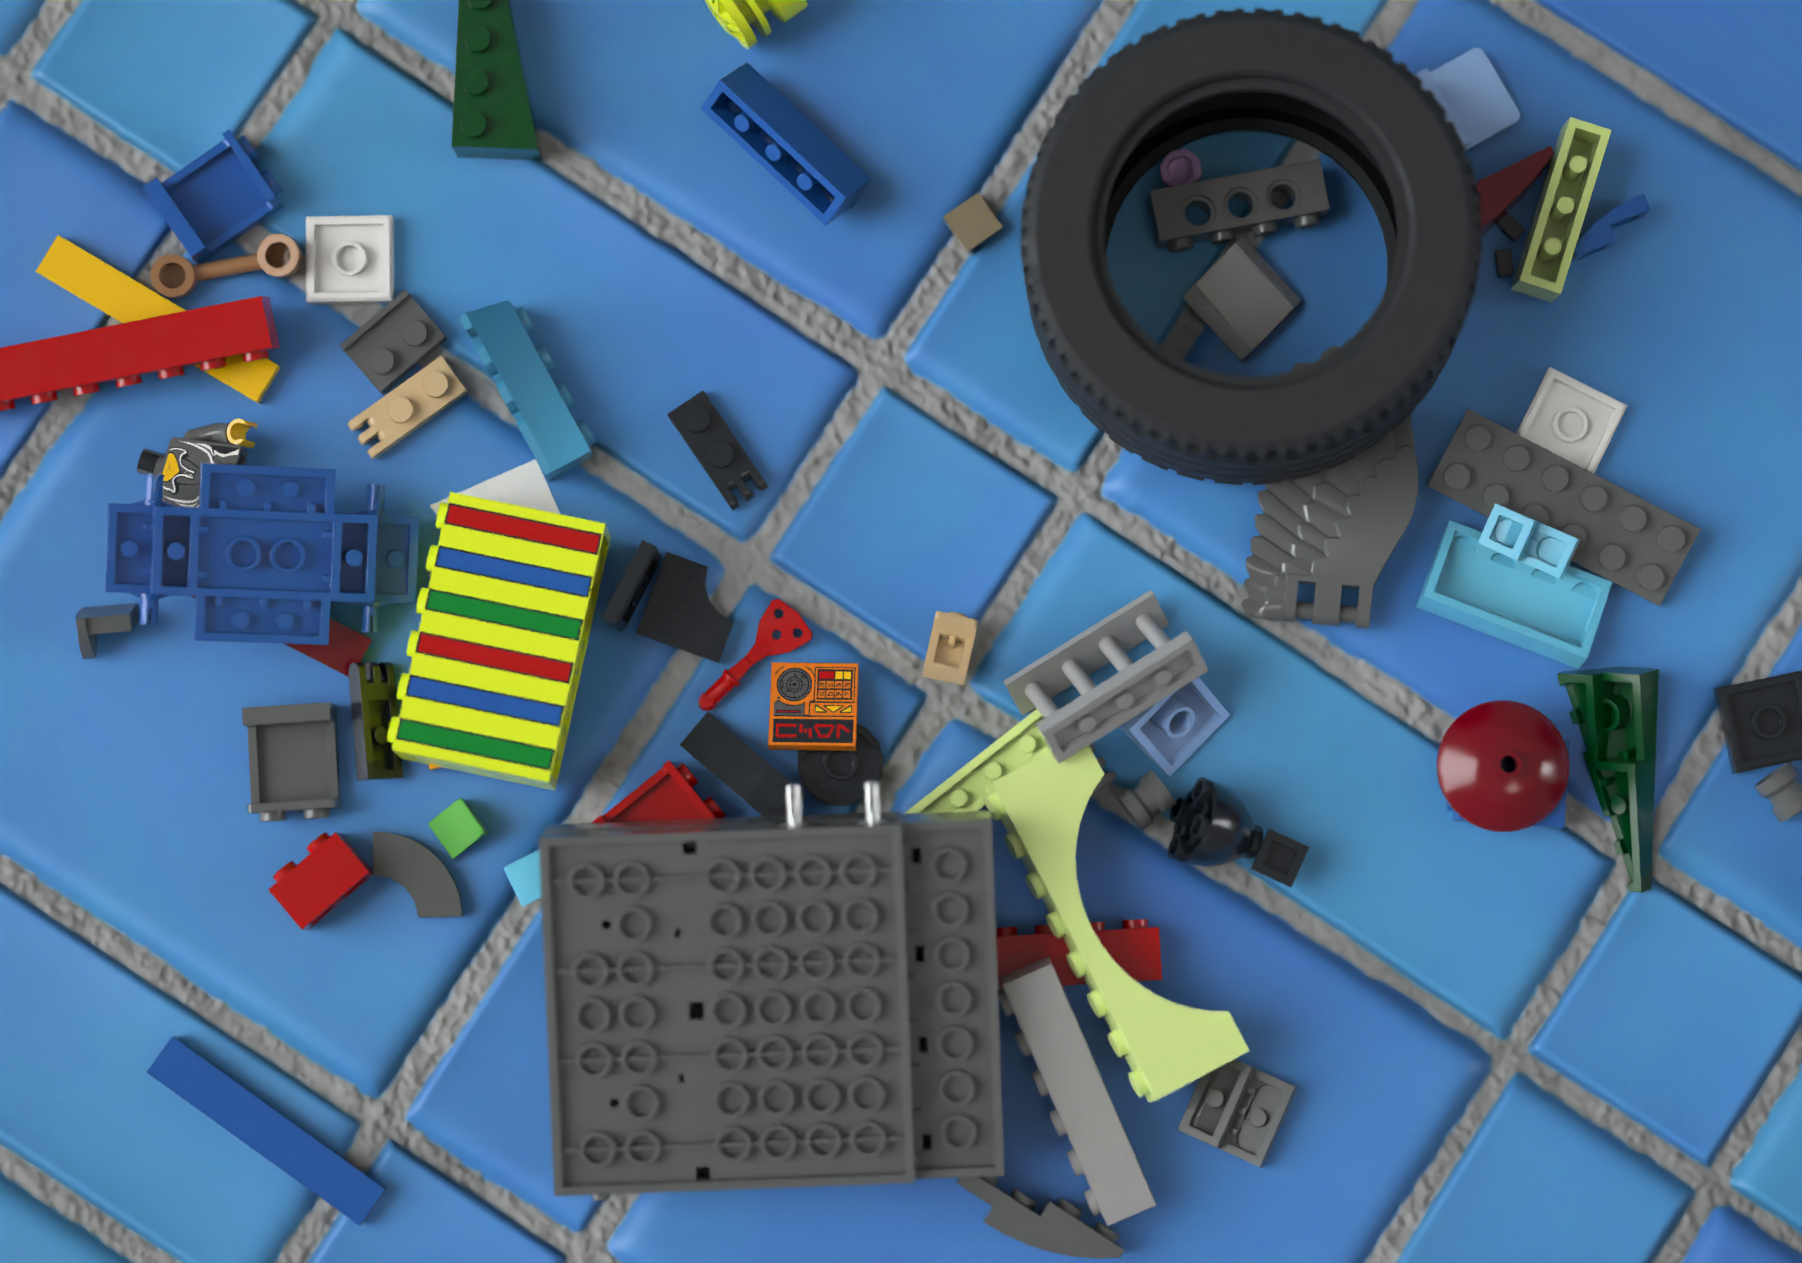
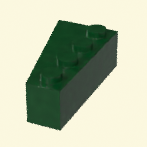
[451,0,543,160]

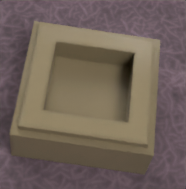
[943,192,1003,254]

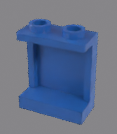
[143,129,284,264]

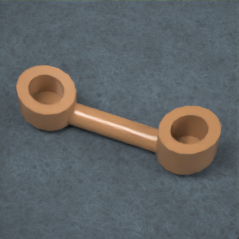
[150,234,302,298]

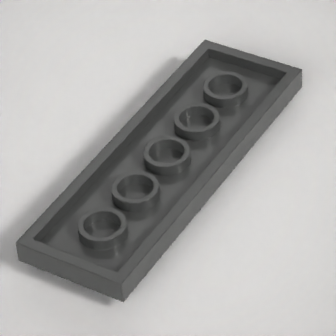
[1426,409,1701,606]

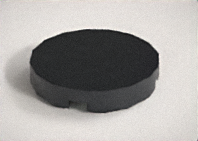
[797,724,884,806]

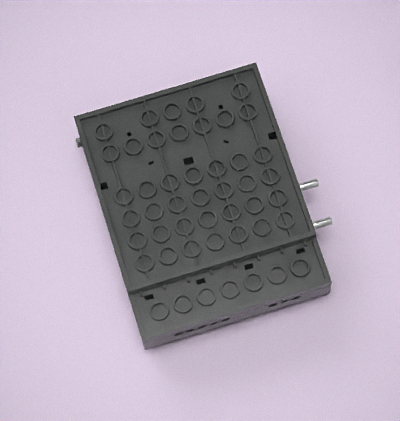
[539,781,1004,1201]

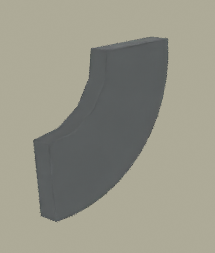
[373,832,464,918]

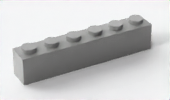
[998,956,1156,1226]

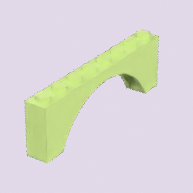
[984,745,1250,1103]

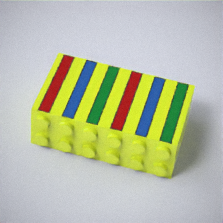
[387,492,611,791]

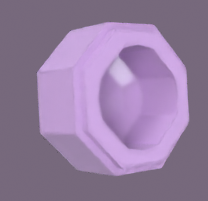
[1159,148,1203,187]

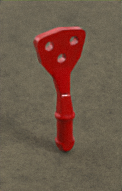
[698,599,813,711]

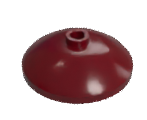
[1436,700,1569,832]

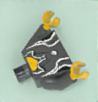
[137,418,258,507]

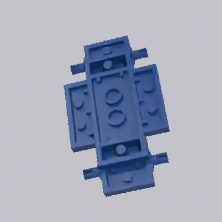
[104,463,419,645]

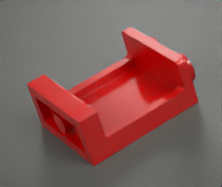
[591,760,726,823]

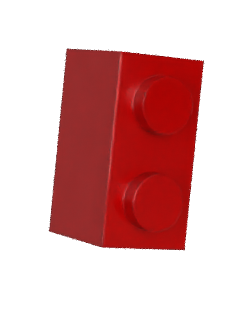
[268,832,373,930]

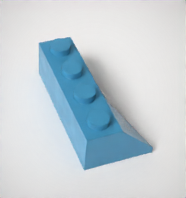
[458,300,596,481]

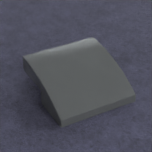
[1177,1059,1298,1168]

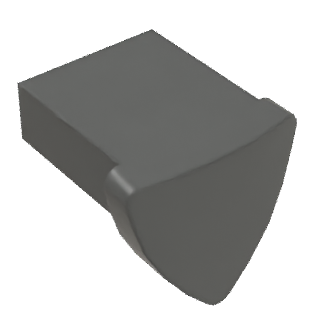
[75,603,139,659]

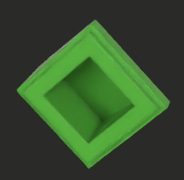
[428,798,489,859]

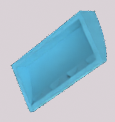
[1416,520,1612,669]

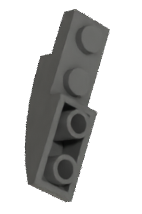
[956,1176,1125,1259]

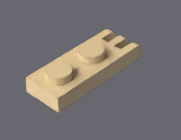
[347,356,468,459]

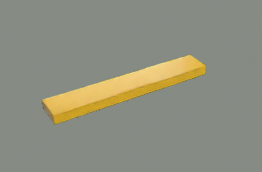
[35,235,281,404]

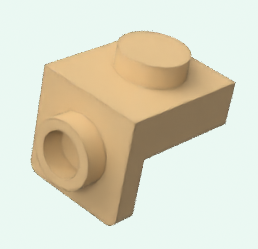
[922,611,978,686]

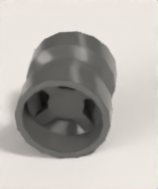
[1754,762,1802,822]
[1116,770,1177,831]

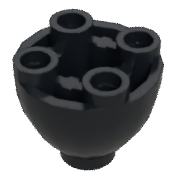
[1168,777,1264,867]

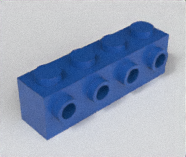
[700,62,872,226]

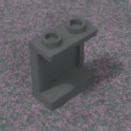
[242,702,342,822]

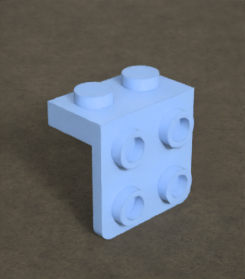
[1414,48,1520,153]

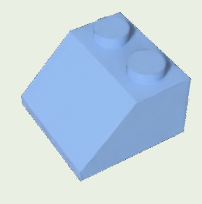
[1119,677,1230,777]

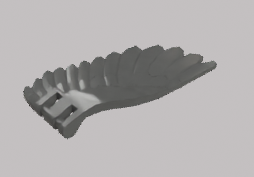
[1241,346,1419,629]

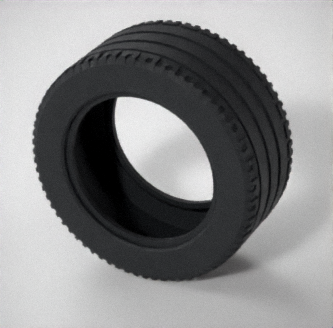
[1021,8,1482,485]

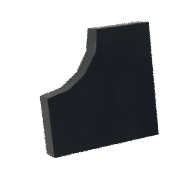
[637,552,734,664]

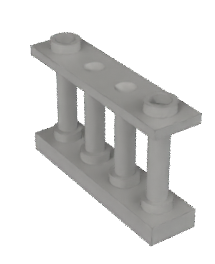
[1003,590,1209,763]

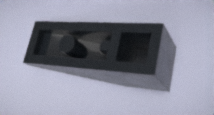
[680,712,807,817]

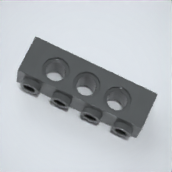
[1147,159,1330,253]

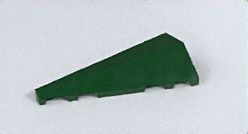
[1558,667,1659,893]

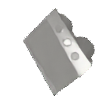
[1182,237,1302,361]

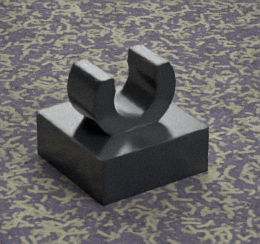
[1250,829,1309,887]

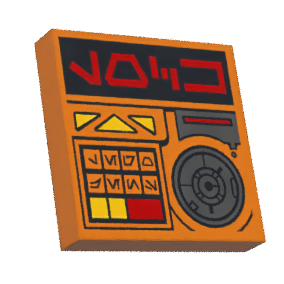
[768,662,859,751]

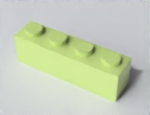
[1511,117,1612,303]

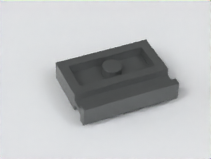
[339,290,447,394]

